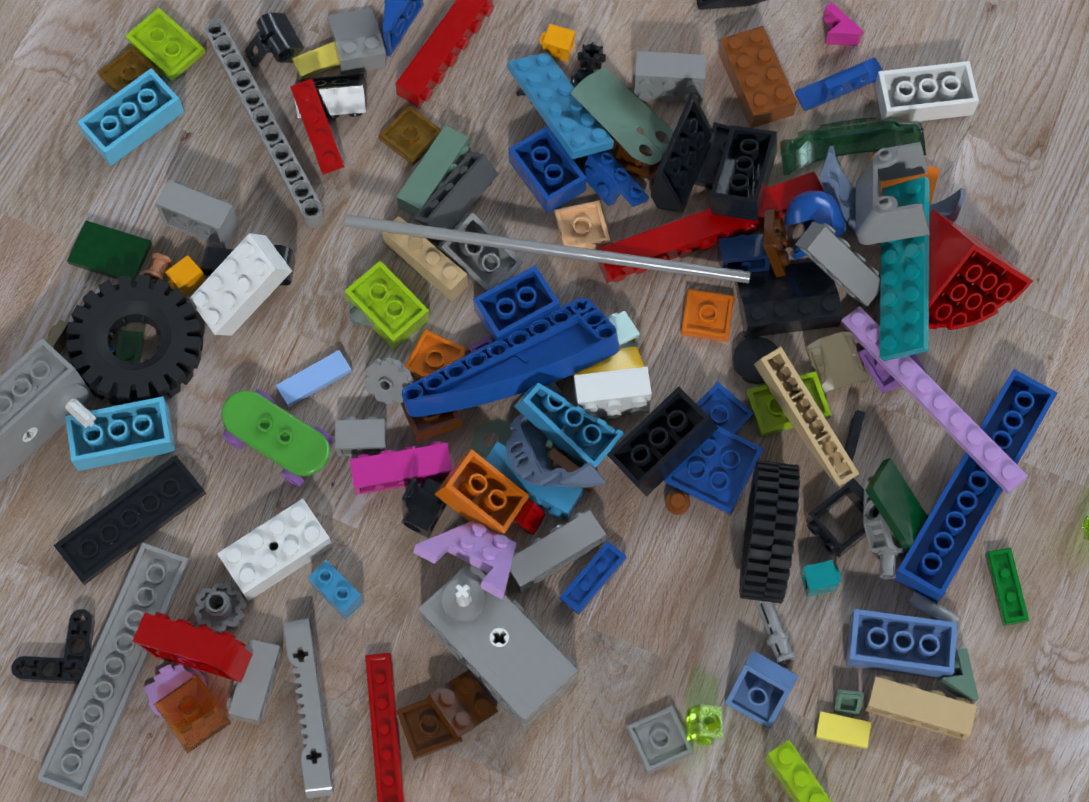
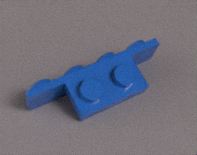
[795,58,883,111]
[581,150,649,207]

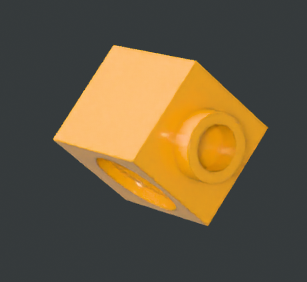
[540,24,576,62]

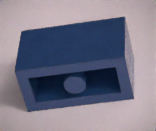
[717,234,770,273]

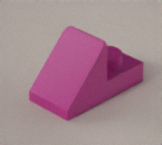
[822,2,863,46]

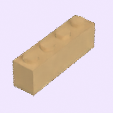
[382,215,468,302]
[865,675,977,740]

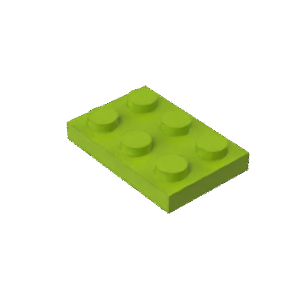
[125,7,206,81]
[746,371,831,437]

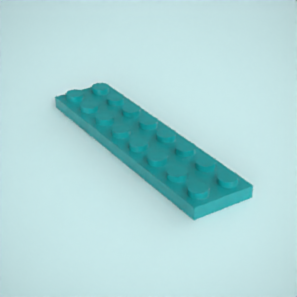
[879,176,930,361]

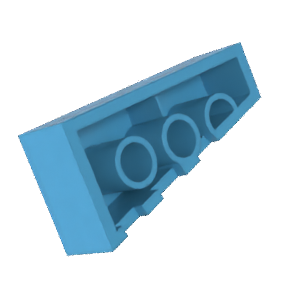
[514,383,625,468]

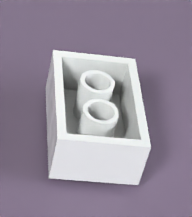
[573,367,652,419]

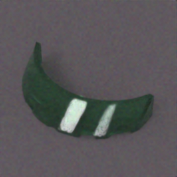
[780,117,926,175]

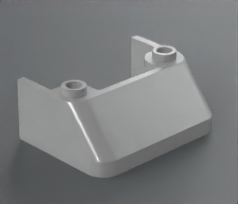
[855,142,930,245]

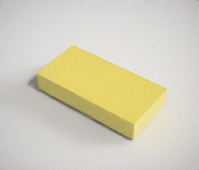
[293,42,339,79]
[815,711,872,749]

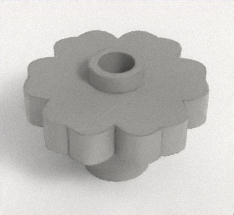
[363,357,413,405]
[194,582,246,634]

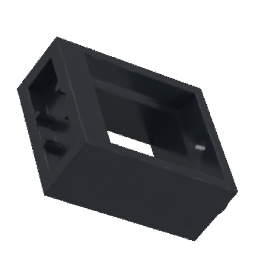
[806,478,879,558]

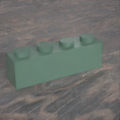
[397,125,471,216]

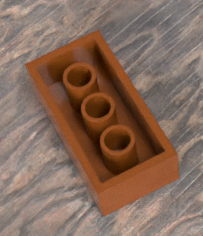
[718,26,797,128]

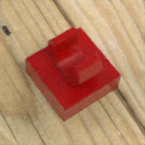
[514,500,546,535]

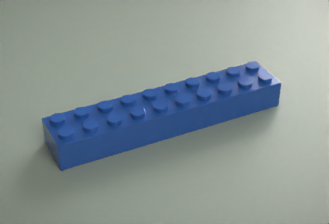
[894,369,1058,604]

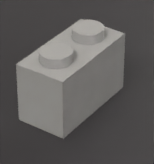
[335,416,387,456]

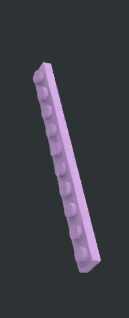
[841,306,1028,494]

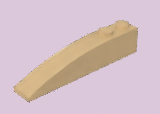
[754,347,859,487]

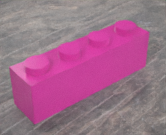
[350,441,452,495]

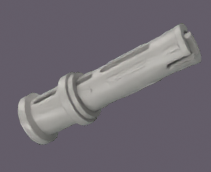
[755,600,797,666]

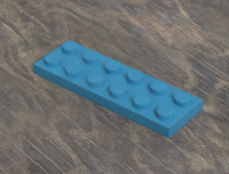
[507,52,614,159]

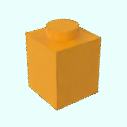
[165,255,206,297]

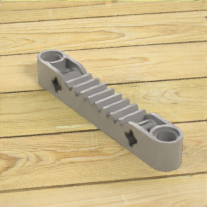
[284,618,334,799]

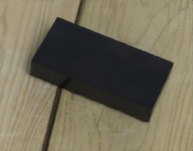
[844,410,865,461]

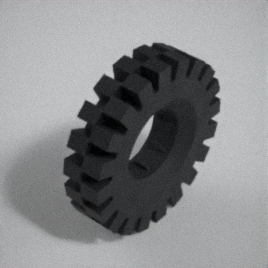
[66,275,202,406]

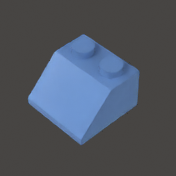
[725,651,799,729]

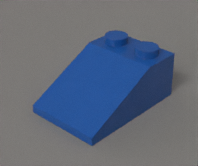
[383,0,424,57]

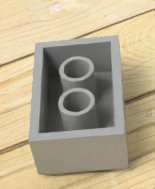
[634,51,706,102]
[155,180,240,249]

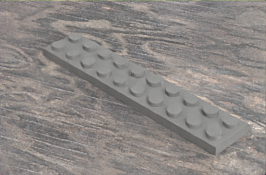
[36,542,190,799]

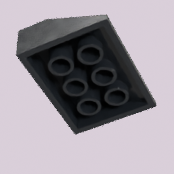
[650,94,715,212]
[735,262,843,338]

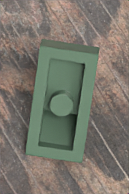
[938,648,979,704]

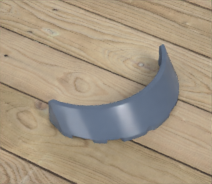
[820,145,965,231]
[506,382,605,488]

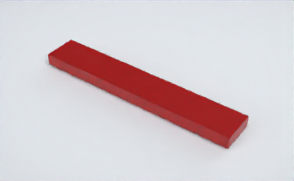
[365,652,404,802]

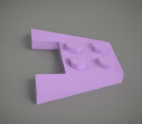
[413,521,517,599]

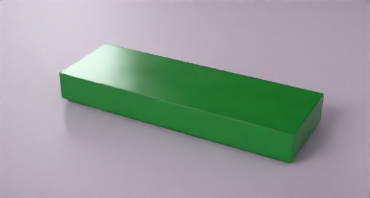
[985,548,1029,626]

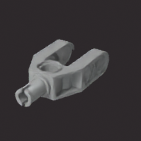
[863,475,907,579]

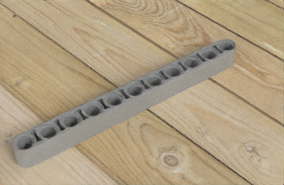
[204,18,324,228]

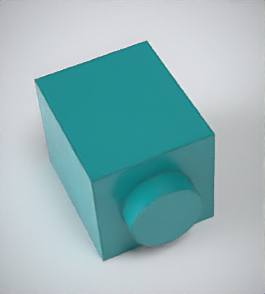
[800,560,841,597]

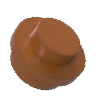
[665,490,690,515]

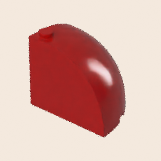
[929,209,1033,330]

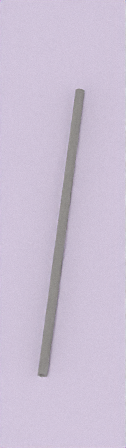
[344,215,750,283]

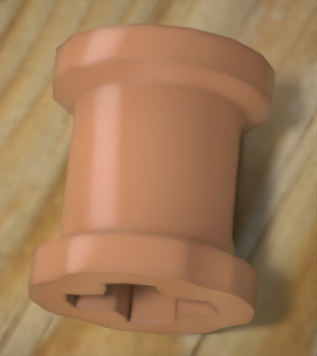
[143,253,173,283]

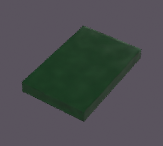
[67,220,152,281]
[865,458,928,549]

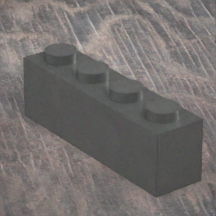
[412,151,498,242]

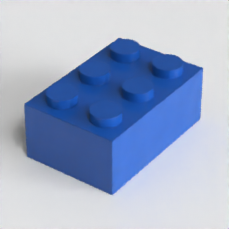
[508,126,587,214]
[473,265,560,341]

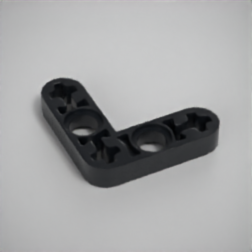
[11,609,95,684]

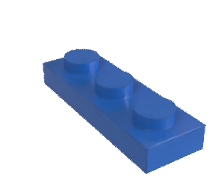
[559,541,627,615]

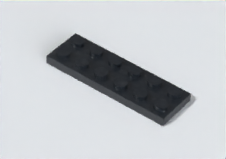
[53,455,206,585]

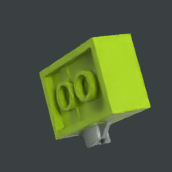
[344,261,429,350]

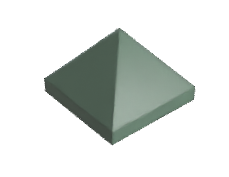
[834,689,864,715]

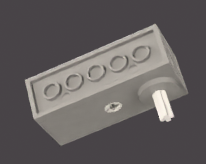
[0,338,96,483]
[418,563,578,730]

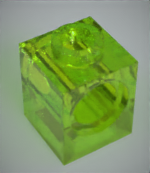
[687,704,723,746]

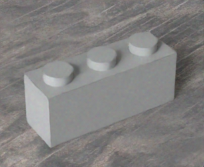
[226,639,283,726]

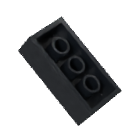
[710,125,777,221]
[607,386,718,497]

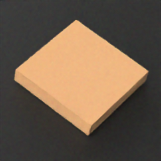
[554,200,611,249]

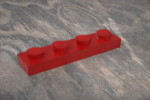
[290,79,345,175]

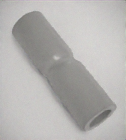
[907,591,960,623]

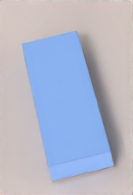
[276,350,352,408]

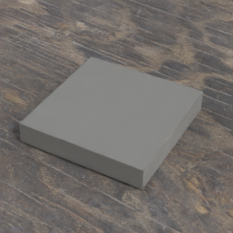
[625,705,695,775]

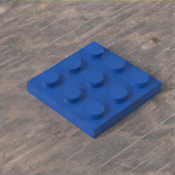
[664,426,764,515]

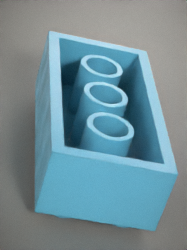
[77,68,184,166]
[65,397,176,471]

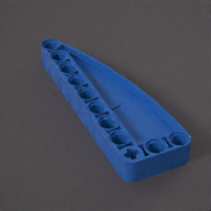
[401,298,620,417]

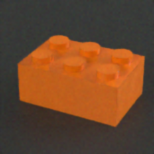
[435,449,529,535]

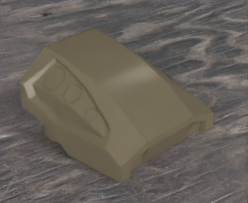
[806,332,868,395]

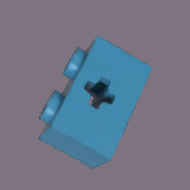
[308,560,364,620]

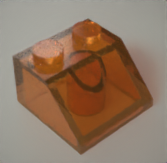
[154,674,231,754]

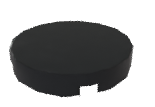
[732,336,778,384]

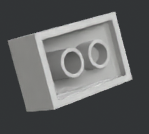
[327,8,386,75]
[436,212,523,292]

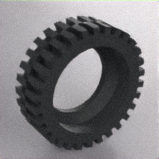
[739,460,800,604]

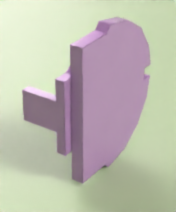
[144,664,208,722]

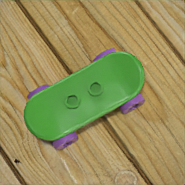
[221,389,335,488]

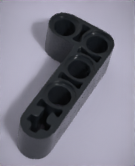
[201,245,296,286]

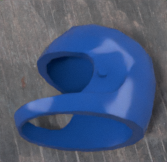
[784,191,846,260]

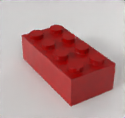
[132,612,253,683]

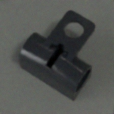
[245,12,304,67]
[401,478,447,538]

